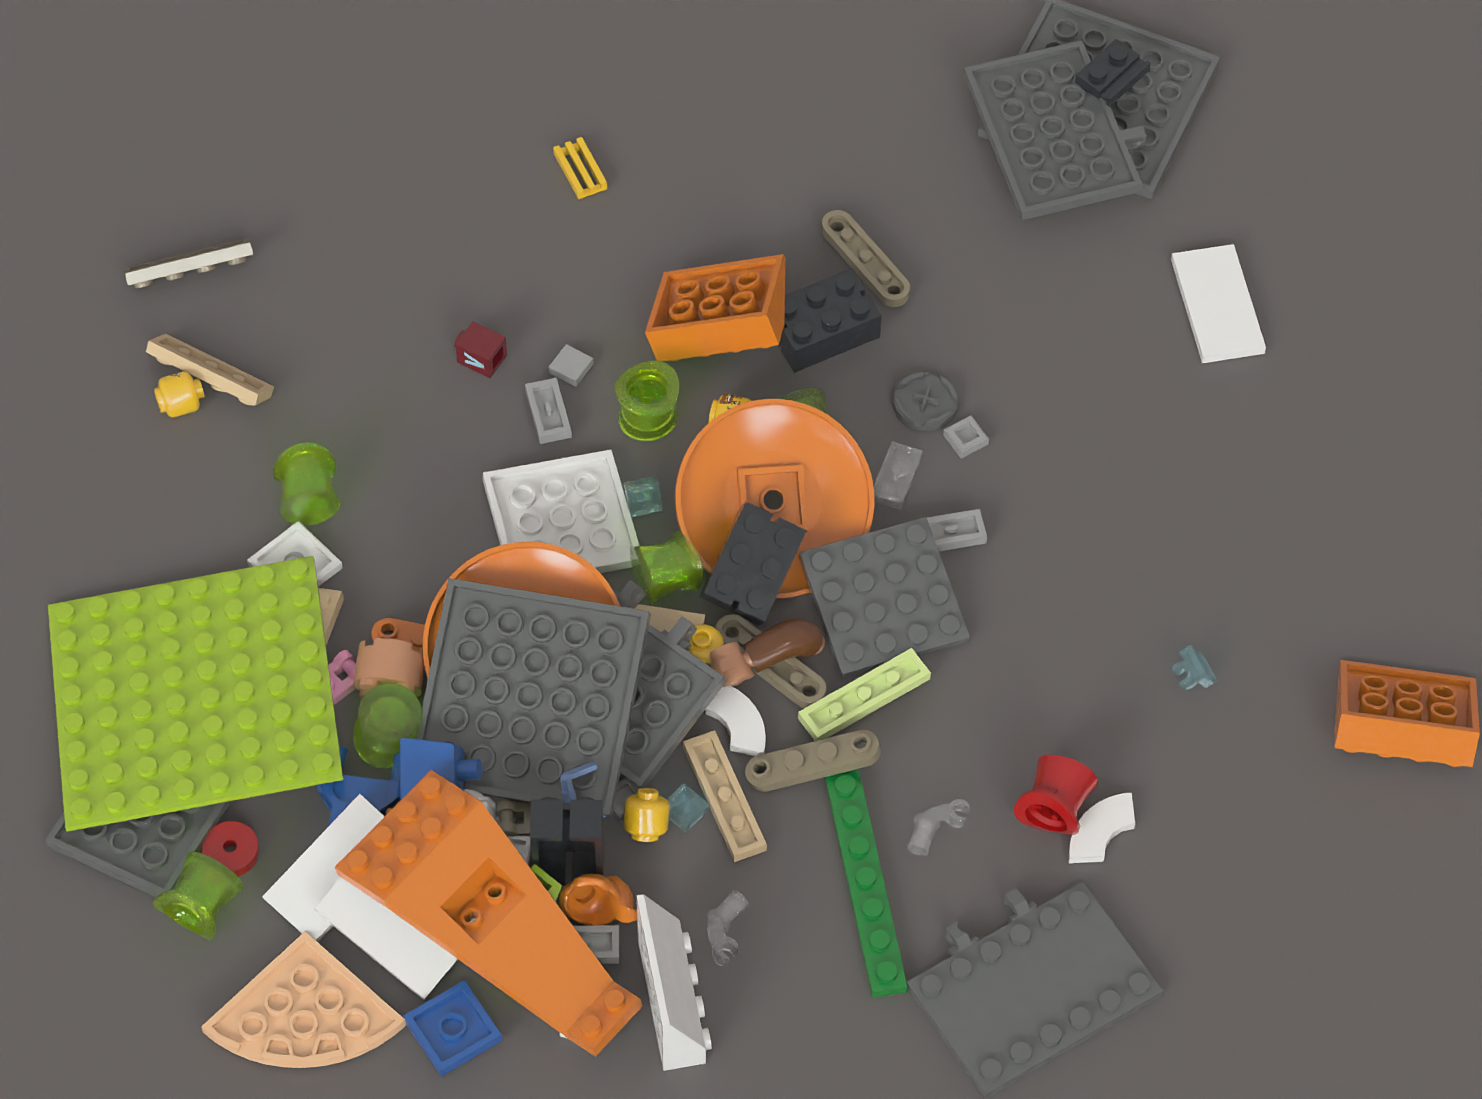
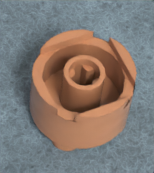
[353,638,425,705]

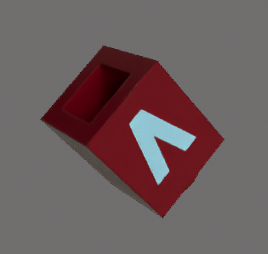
[454,321,507,378]

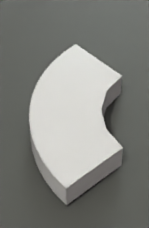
[705,685,766,757]
[1068,793,1135,863]

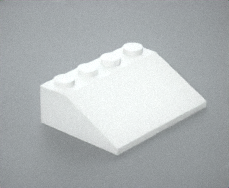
[637,894,712,1071]

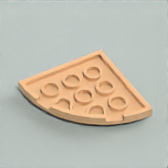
[201,931,406,1068]

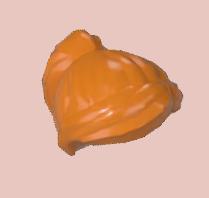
[560,874,637,926]

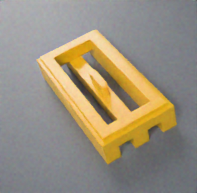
[553,137,607,200]

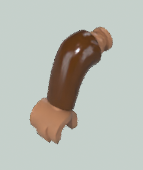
[710,618,825,687]

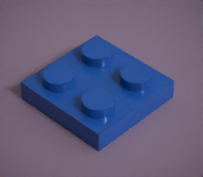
[403,980,502,1077]

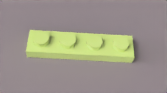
[798,648,931,741]

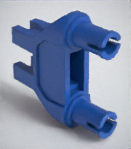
[315,744,401,827]

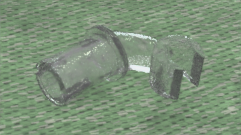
[907,799,971,856]
[707,890,749,966]

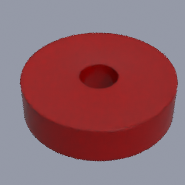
[202,821,259,877]

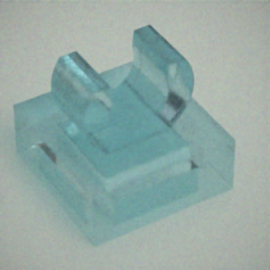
[624,476,663,518]
[1171,645,1217,690]
[667,783,709,833]

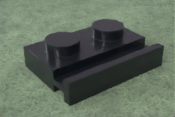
[1075,39,1151,107]

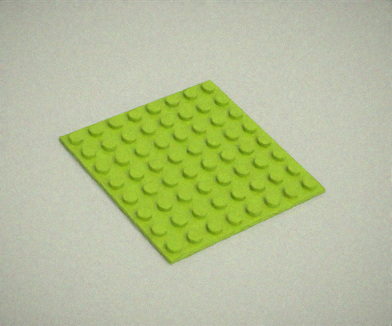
[48,556,344,832]

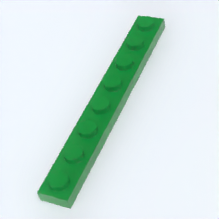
[824,769,907,998]

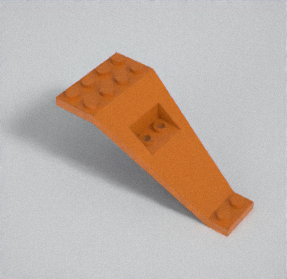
[334,770,643,1057]

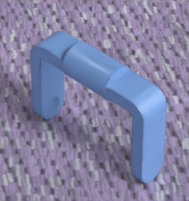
[560,762,606,818]

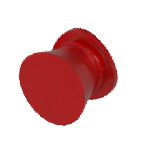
[1014,755,1098,835]

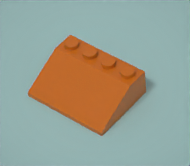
[645,254,786,362]
[1334,660,1480,767]

